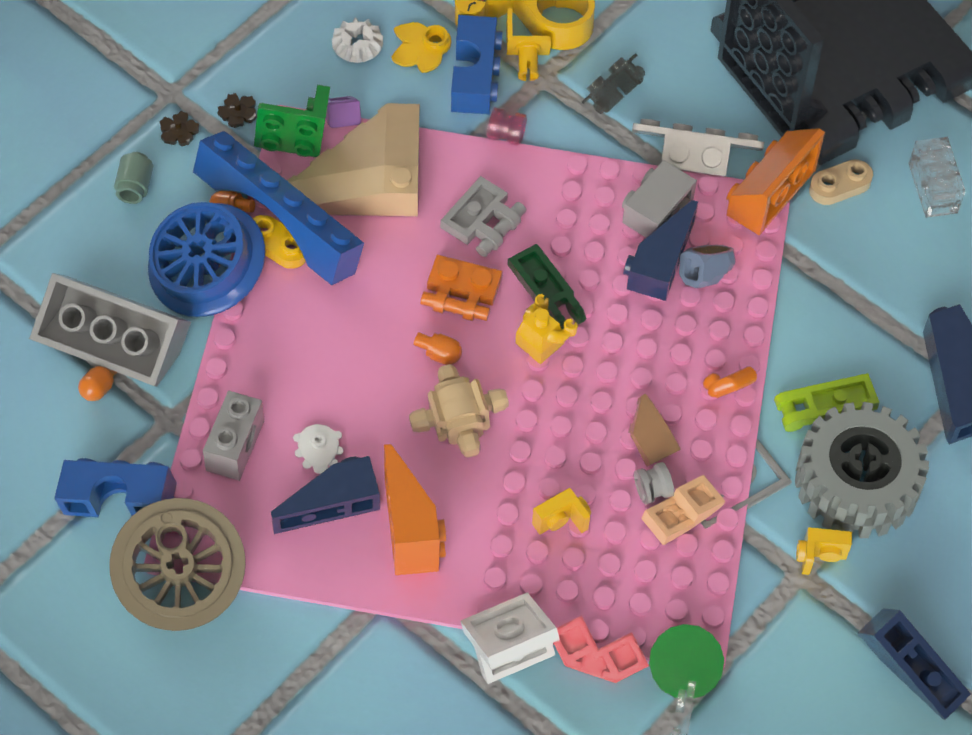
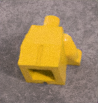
[515,294,578,364]

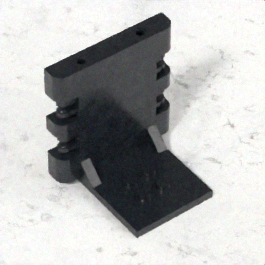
[710,0,972,165]

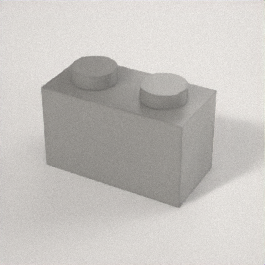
[622,160,697,238]

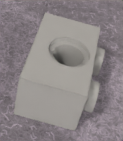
[203,390,264,481]

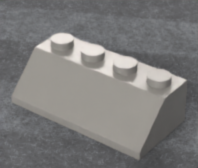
[29,273,191,386]

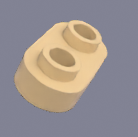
[809,159,873,205]

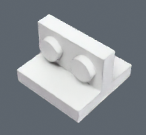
[461,592,560,684]

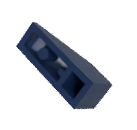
[623,200,698,301]
[271,456,380,534]
[858,608,971,720]

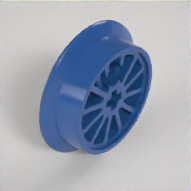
[148,202,265,317]

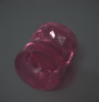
[487,107,527,147]

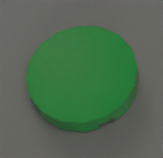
[649,624,724,700]

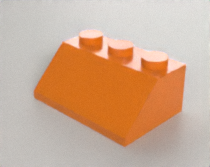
[726,128,825,236]

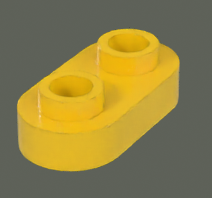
[253,215,306,269]

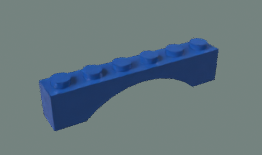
[193,131,364,285]

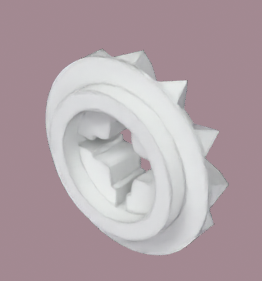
[332,17,383,63]

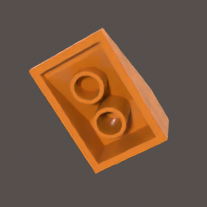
[384,444,446,576]

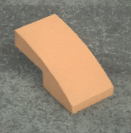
[641,475,725,545]

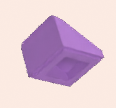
[326,96,361,128]

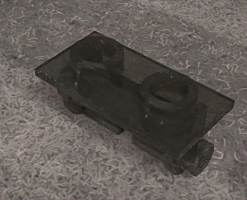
[582,53,645,114]

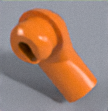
[703,366,757,398]

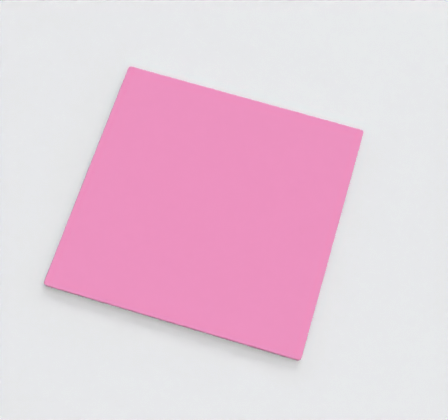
[144,105,790,671]

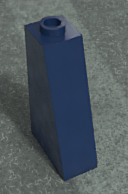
[923,304,972,445]

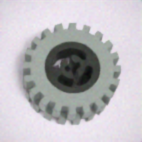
[795,402,929,538]

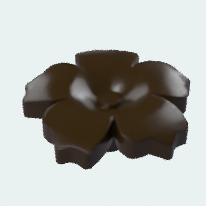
[217,93,257,128]
[159,111,199,146]

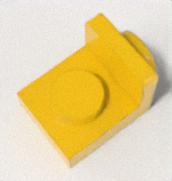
[532,488,591,535]
[796,527,852,575]

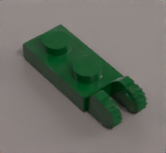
[507,244,587,330]

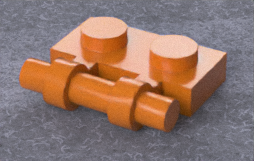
[420,254,502,321]

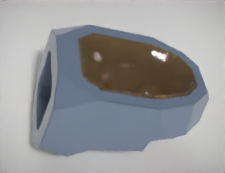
[679,245,736,288]

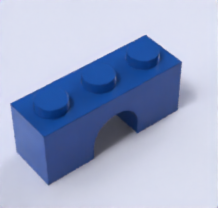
[451,15,503,115]
[54,458,177,517]

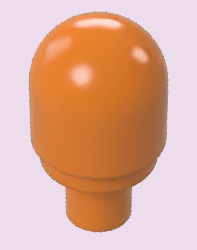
[209,191,255,213]
[413,332,462,365]
[78,366,117,401]

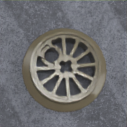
[109,498,245,631]

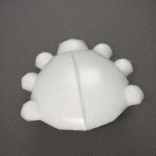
[293,424,344,474]

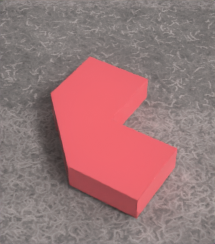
[554,615,649,683]

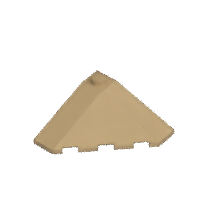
[287,103,420,216]

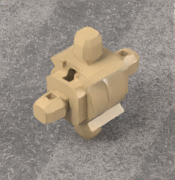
[409,364,509,458]

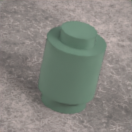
[114,152,153,204]

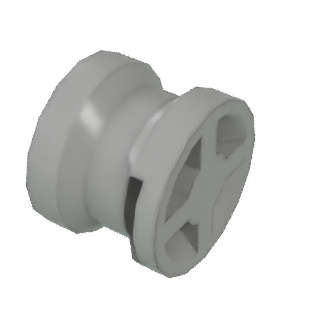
[634,462,674,505]

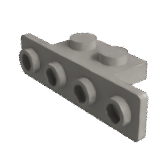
[632,119,765,177]

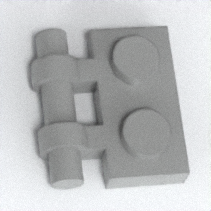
[440,176,526,257]

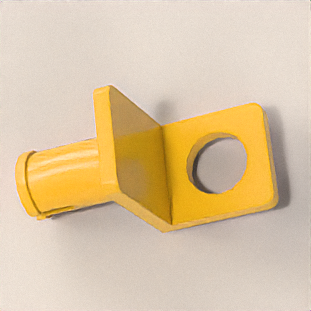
[506,8,551,81]

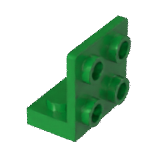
[254,85,330,157]

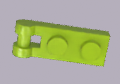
[774,373,880,432]

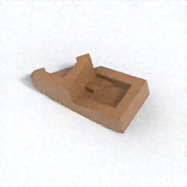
[628,394,681,467]

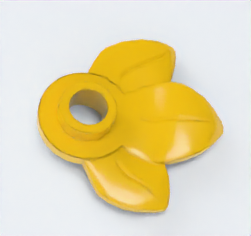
[392,22,451,73]

